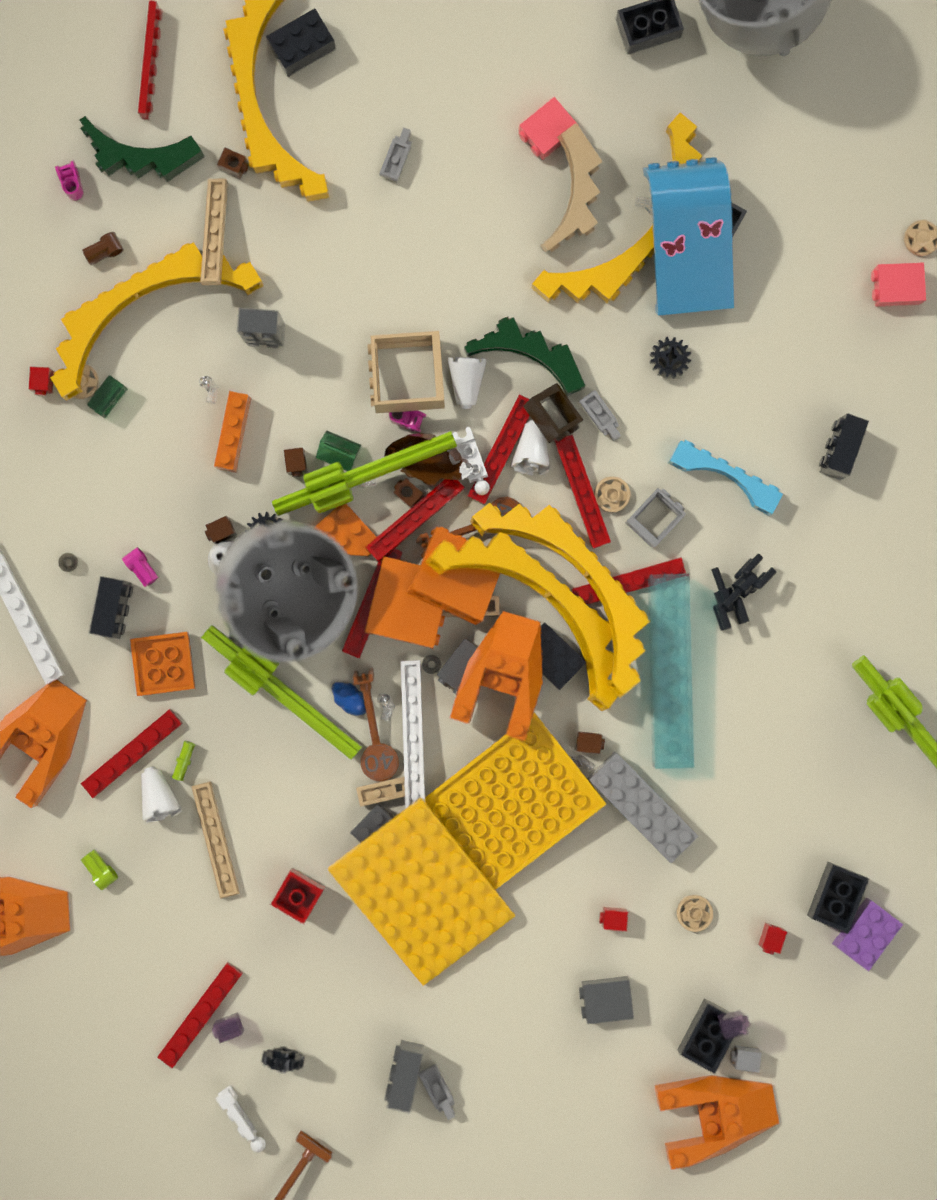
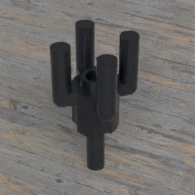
[721,554,777,610]
[711,567,750,631]

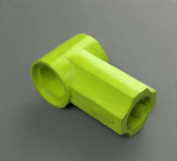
[81,849,118,890]

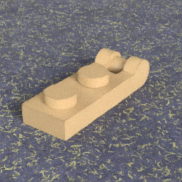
[356,776,405,807]

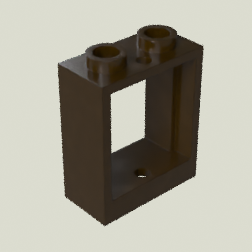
[523,383,583,443]

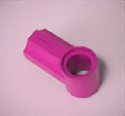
[122,547,159,587]

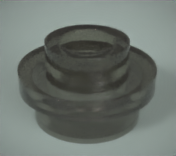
[58,553,78,572]
[422,655,441,674]

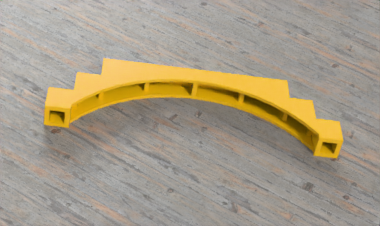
[223,0,329,202]
[531,112,703,303]
[50,242,264,401]
[470,503,650,698]
[425,532,618,711]

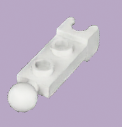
[452,427,490,495]
[216,1085,266,1153]

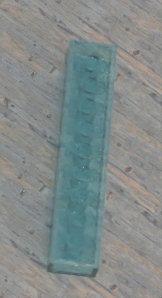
[648,574,694,769]

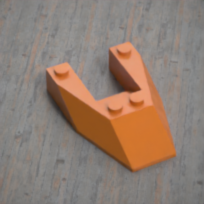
[450,611,543,741]
[0,680,87,808]
[0,877,70,956]
[654,1075,779,1170]

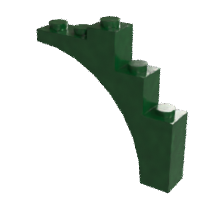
[79,116,205,182]
[464,317,585,396]

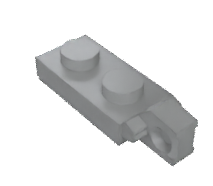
[379,128,412,182]
[579,390,621,441]
[419,1064,455,1120]

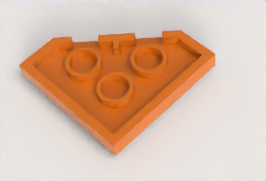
[314,504,376,556]

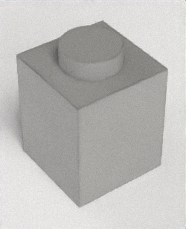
[730,1045,762,1073]

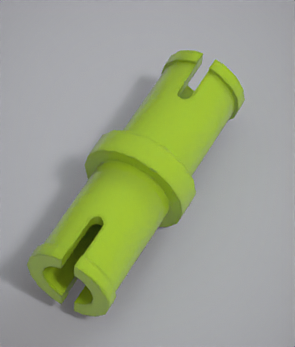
[172,741,196,781]

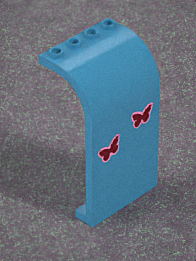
[643,157,734,316]

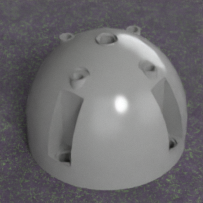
[699,0,831,56]
[215,521,357,662]

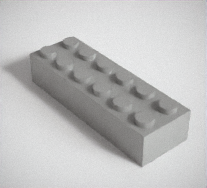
[587,752,698,863]

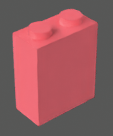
[518,97,579,160]
[871,263,926,307]

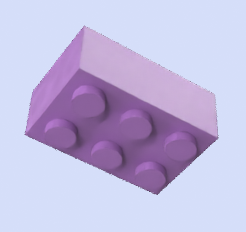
[832,898,903,972]

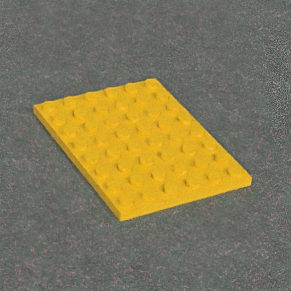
[425,712,607,890]
[328,797,515,986]

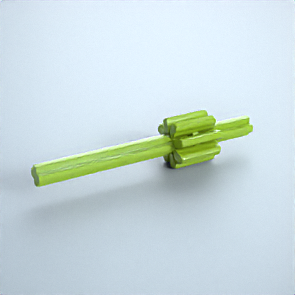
[272,431,457,516]
[201,625,362,760]
[852,655,937,769]

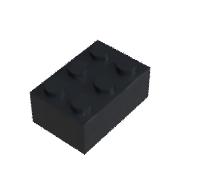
[616,0,684,55]
[266,8,336,77]
[819,413,869,480]
[89,576,133,639]
[541,622,587,690]
[807,862,869,933]
[677,998,742,1074]

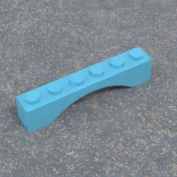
[668,440,783,516]

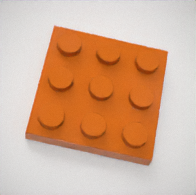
[130,632,196,696]

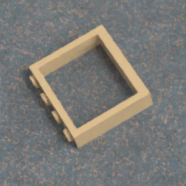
[367,331,445,413]

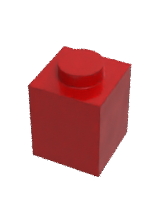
[29,367,54,396]
[599,907,628,931]
[758,922,787,955]

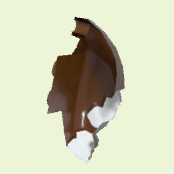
[384,433,474,486]

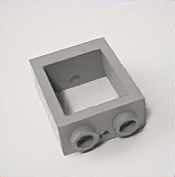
[625,488,686,549]

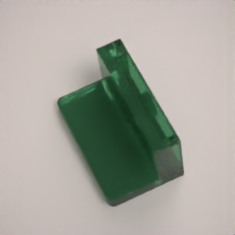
[87,375,128,419]
[316,430,362,471]

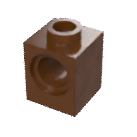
[217,147,249,179]
[284,447,307,477]
[393,478,424,508]
[205,516,237,544]
[576,731,605,754]

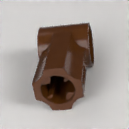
[82,232,124,265]

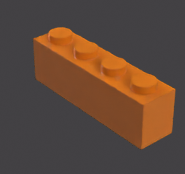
[214,391,251,473]

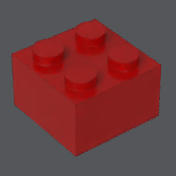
[270,868,325,924]

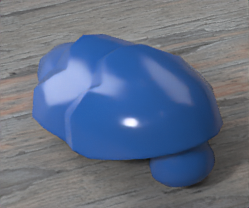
[331,682,366,716]

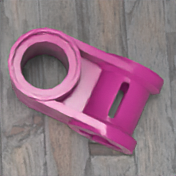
[55,160,84,201]
[389,410,426,433]

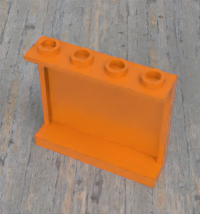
[407,527,500,625]
[365,557,445,649]

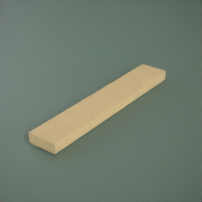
[200,179,228,285]
[191,781,240,899]

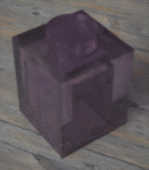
[718,1010,750,1040]
[212,1012,244,1043]

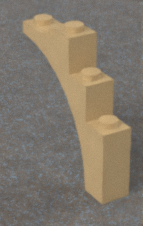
[541,123,602,252]

